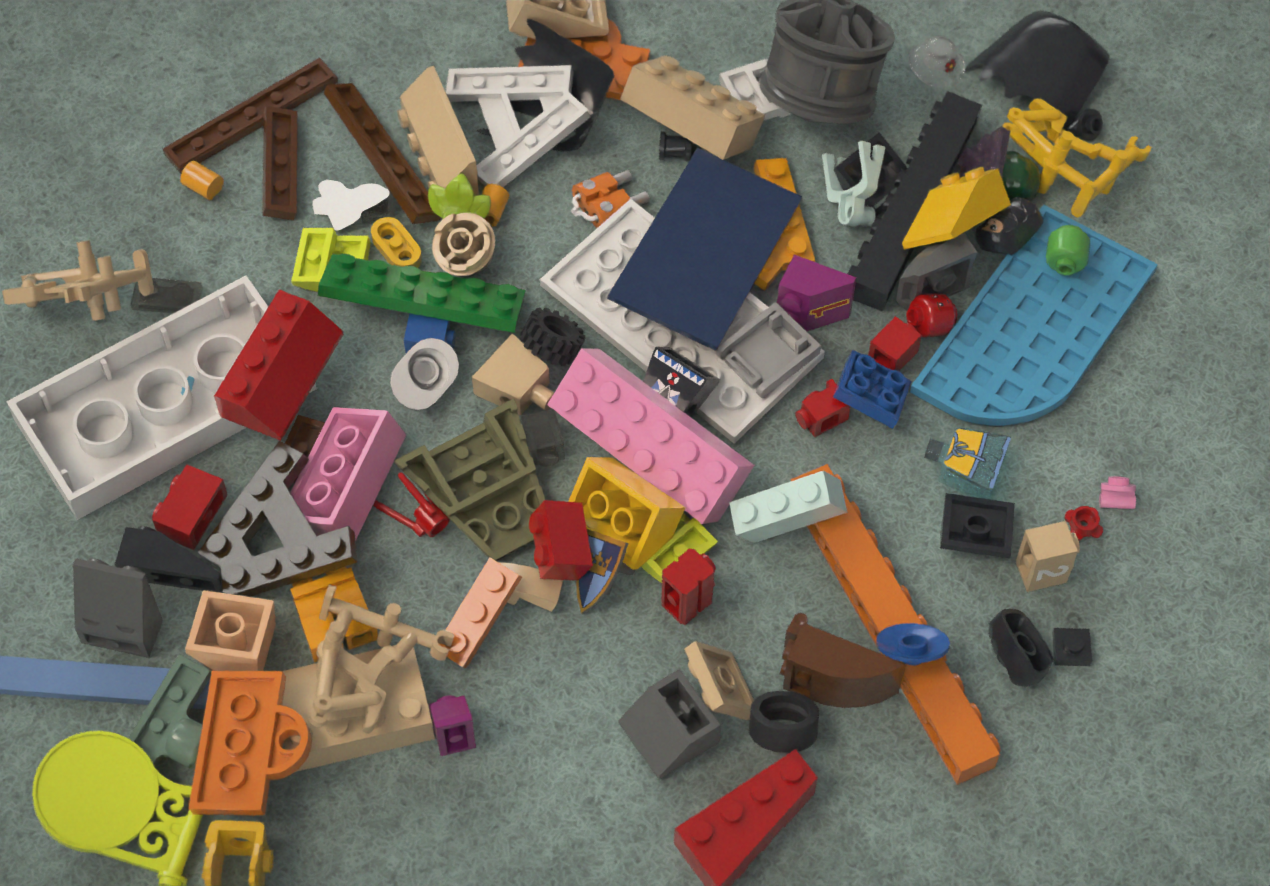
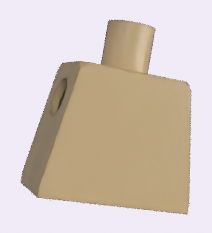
[472,334,554,415]

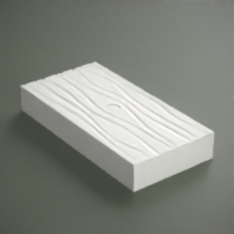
[6,276,317,520]

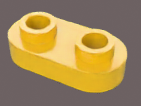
[371,217,422,268]

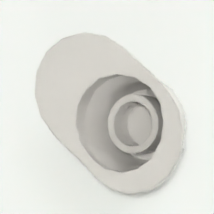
[390,338,459,410]

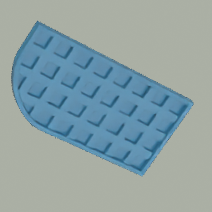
[910,205,1158,426]

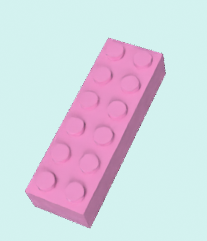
[547,348,755,524]

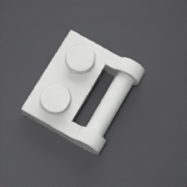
[719,59,791,121]

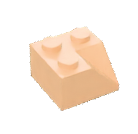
[185,590,276,671]

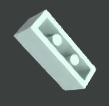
[729,471,847,543]

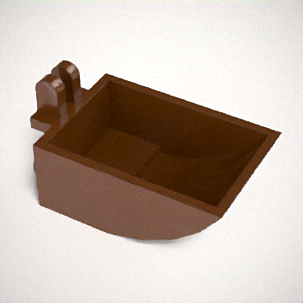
[780,613,906,708]

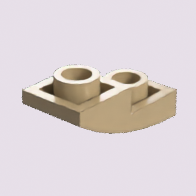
[498,562,563,612]

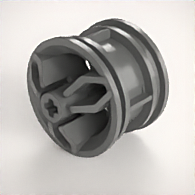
[759,0,895,124]

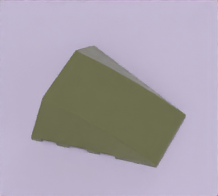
[394,399,545,561]

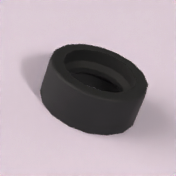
[749,691,819,753]

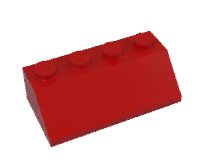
[214,290,344,441]

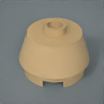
[432,213,495,276]

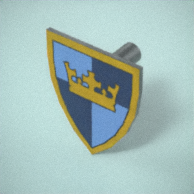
[576,529,635,614]

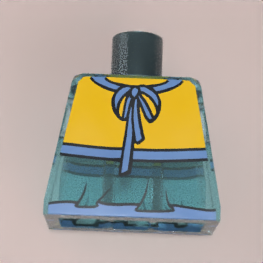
[924,427,1011,499]

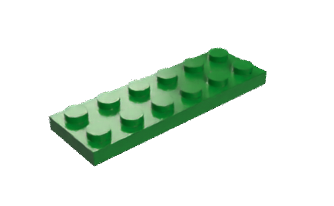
[317,254,526,333]

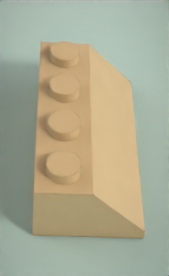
[397,66,479,195]

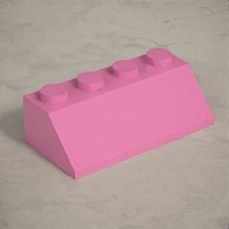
[290,407,406,540]

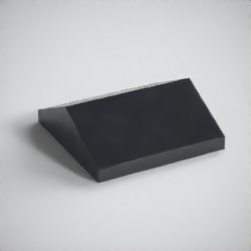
[833,132,908,218]
[940,493,1015,559]

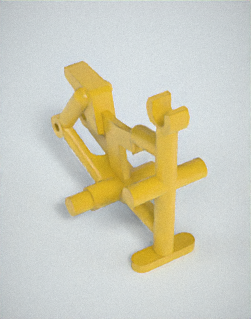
[1000,98,1152,218]

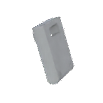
[716,302,821,398]

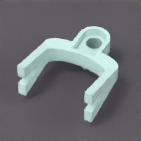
[822,141,885,227]

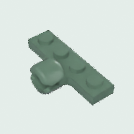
[128,654,212,769]

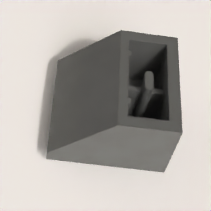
[619,669,721,780]

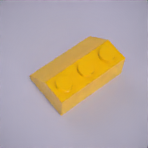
[568,457,686,570]

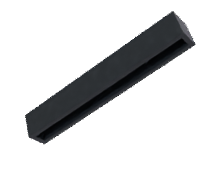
[848,91,982,311]

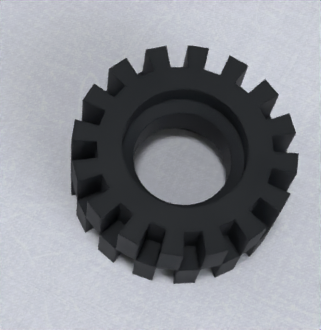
[520,308,586,366]

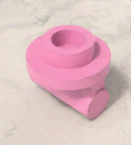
[1099,476,1136,509]

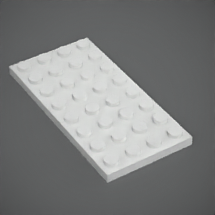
[540,199,825,444]

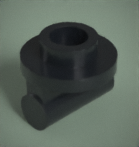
[1065,108,1103,140]

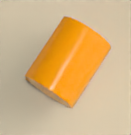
[180,161,224,200]
[481,184,510,227]

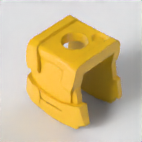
[202,820,274,886]

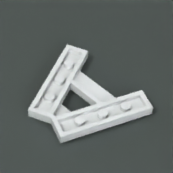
[446,65,590,187]

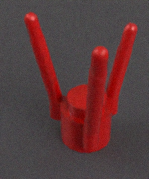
[373,472,450,538]

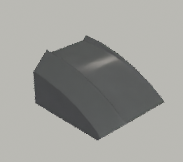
[896,233,977,310]

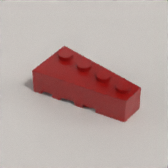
[674,749,818,886]

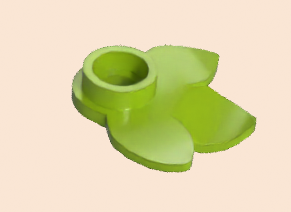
[428,173,491,220]

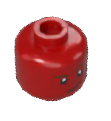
[906,293,958,337]

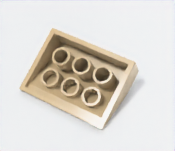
[506,0,609,39]
[282,645,435,772]

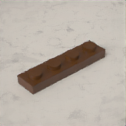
[262,106,297,221]

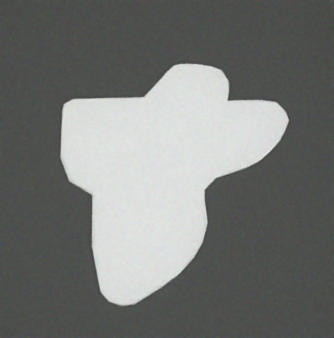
[312,180,389,231]

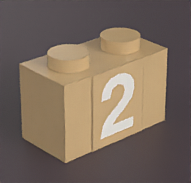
[1016,521,1080,592]

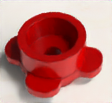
[1064,506,1103,541]

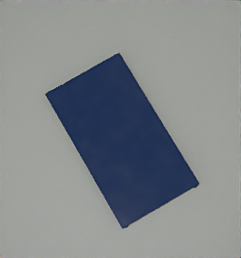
[607,148,802,351]

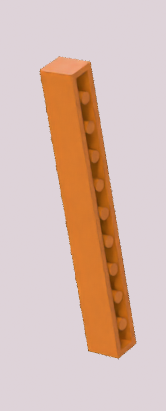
[790,464,1000,785]

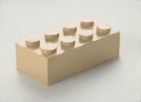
[620,56,766,160]

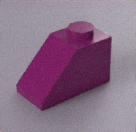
[429,695,476,756]

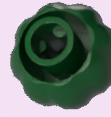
[984,151,1041,201]

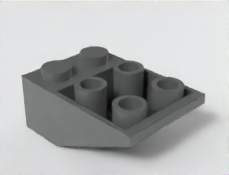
[73,558,163,658]

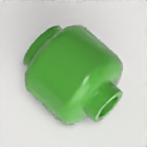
[1045,225,1090,275]

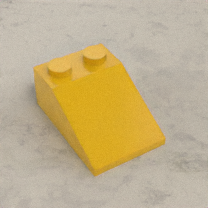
[902,167,1011,249]

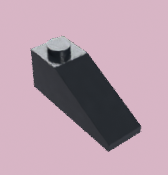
[115,526,223,593]

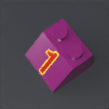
[777,254,856,332]

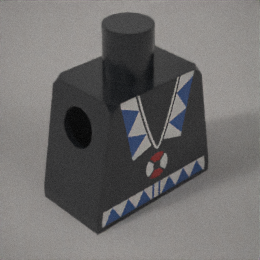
[643,347,720,418]

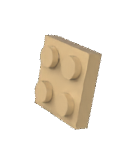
[684,641,754,720]

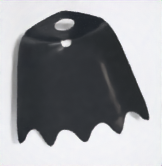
[963,10,1110,130]
[477,19,614,152]

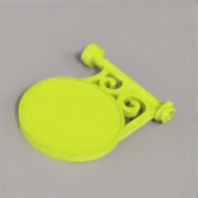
[32,731,203,886]

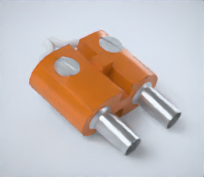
[571,170,650,228]

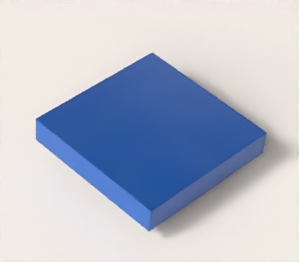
[833,350,911,429]

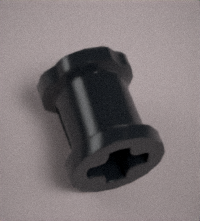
[659,131,692,162]

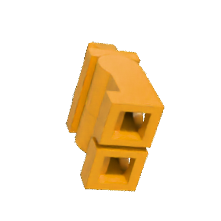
[290,566,378,663]

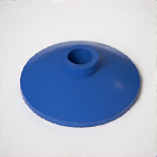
[876,623,950,665]

